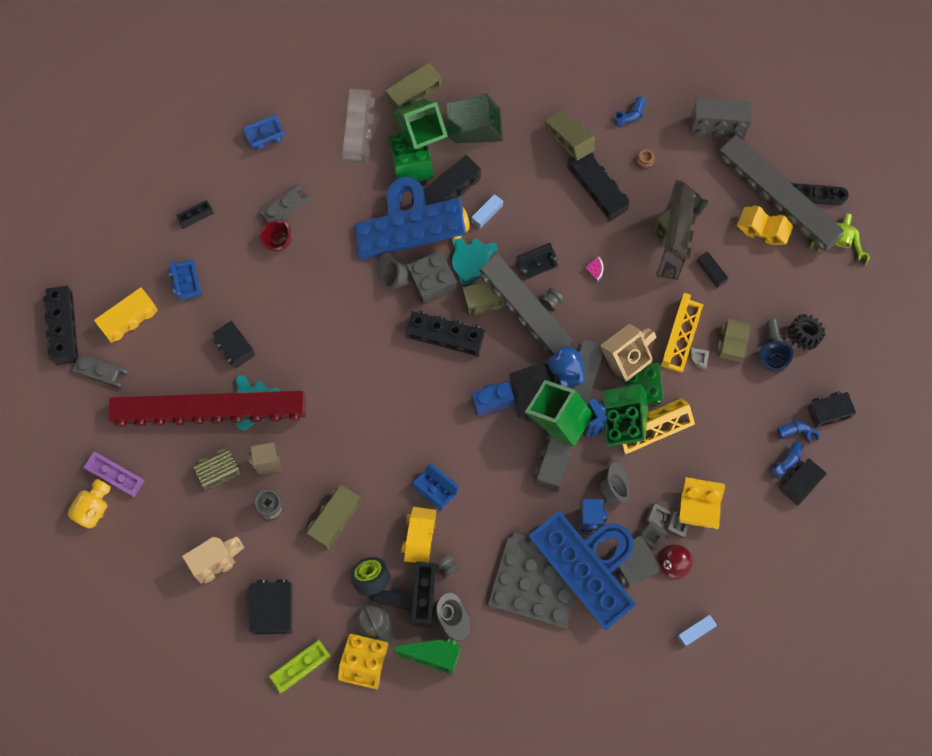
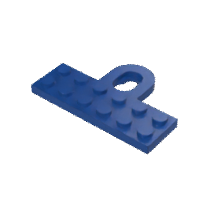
[355,177,466,260]
[529,510,637,631]

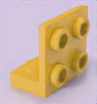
[679,477,725,529]
[338,634,389,690]

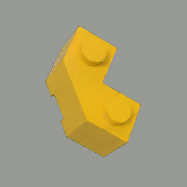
[737,205,793,245]
[401,507,437,563]

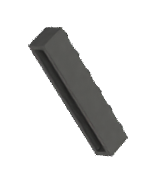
[479,254,573,356]

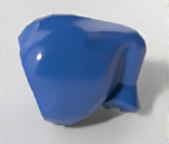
[548,346,585,388]

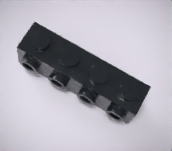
[43,285,79,366]
[405,311,485,357]

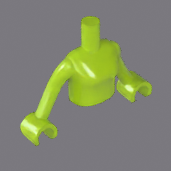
[809,213,870,265]

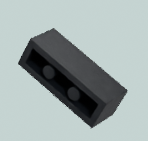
[411,562,436,627]

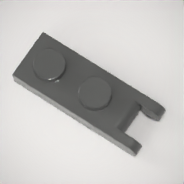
[260,185,311,223]
[72,354,128,388]

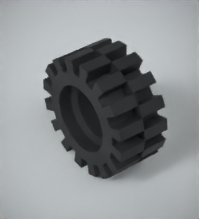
[787,314,826,350]

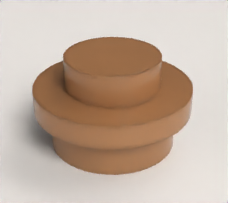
[637,150,655,168]

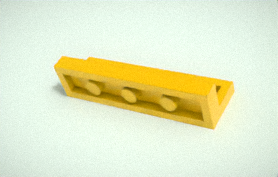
[660,293,703,373]
[621,398,695,454]

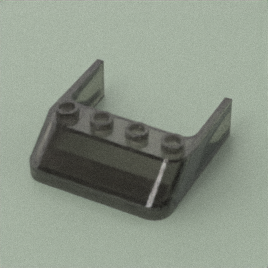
[656,180,698,280]

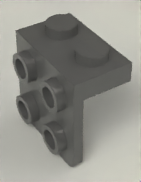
[607,536,660,589]

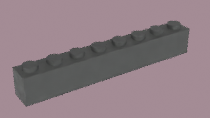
[720,135,844,252]
[534,339,604,491]

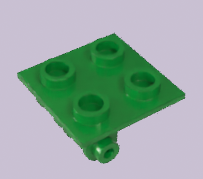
[624,363,664,405]

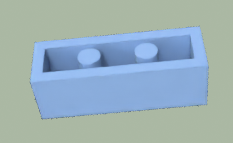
[471,194,503,229]
[677,615,717,647]

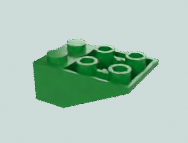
[388,133,434,181]
[603,384,648,447]

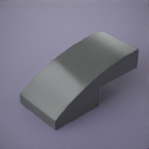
[645,503,690,538]

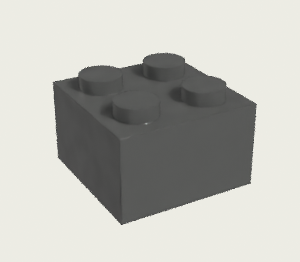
[407,251,457,305]

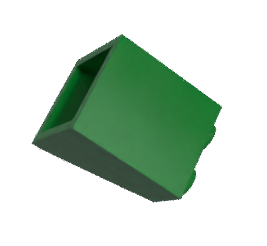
[391,99,448,149]
[525,380,594,447]

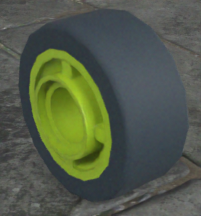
[350,557,391,595]

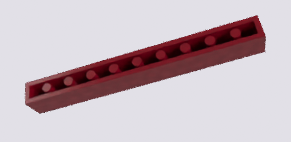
[109,390,306,427]

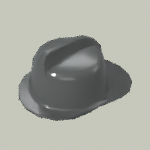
[377,253,410,291]
[600,462,630,504]
[433,593,471,640]
[355,602,394,644]

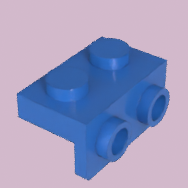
[243,114,285,150]
[168,260,202,301]
[584,398,607,438]
[411,463,460,511]

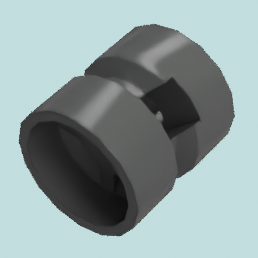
[255,490,284,521]

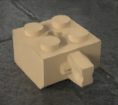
[600,323,656,382]
[182,537,244,584]

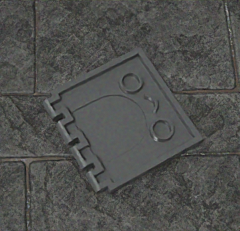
[488,531,575,630]

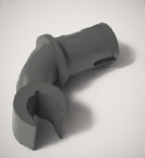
[766,319,798,353]

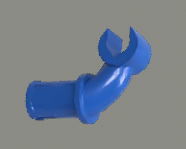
[614,97,647,126]
[777,419,820,443]
[770,442,804,478]

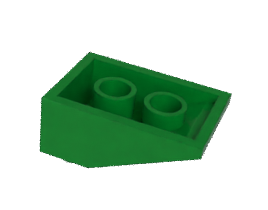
[394,638,461,675]

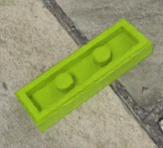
[269,640,331,693]

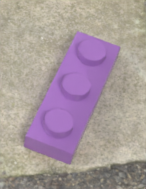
[83,451,145,497]

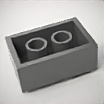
[690,98,752,139]

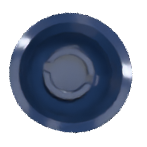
[759,341,794,373]

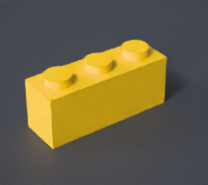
[94,287,158,343]

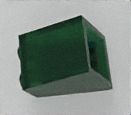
[445,93,503,143]

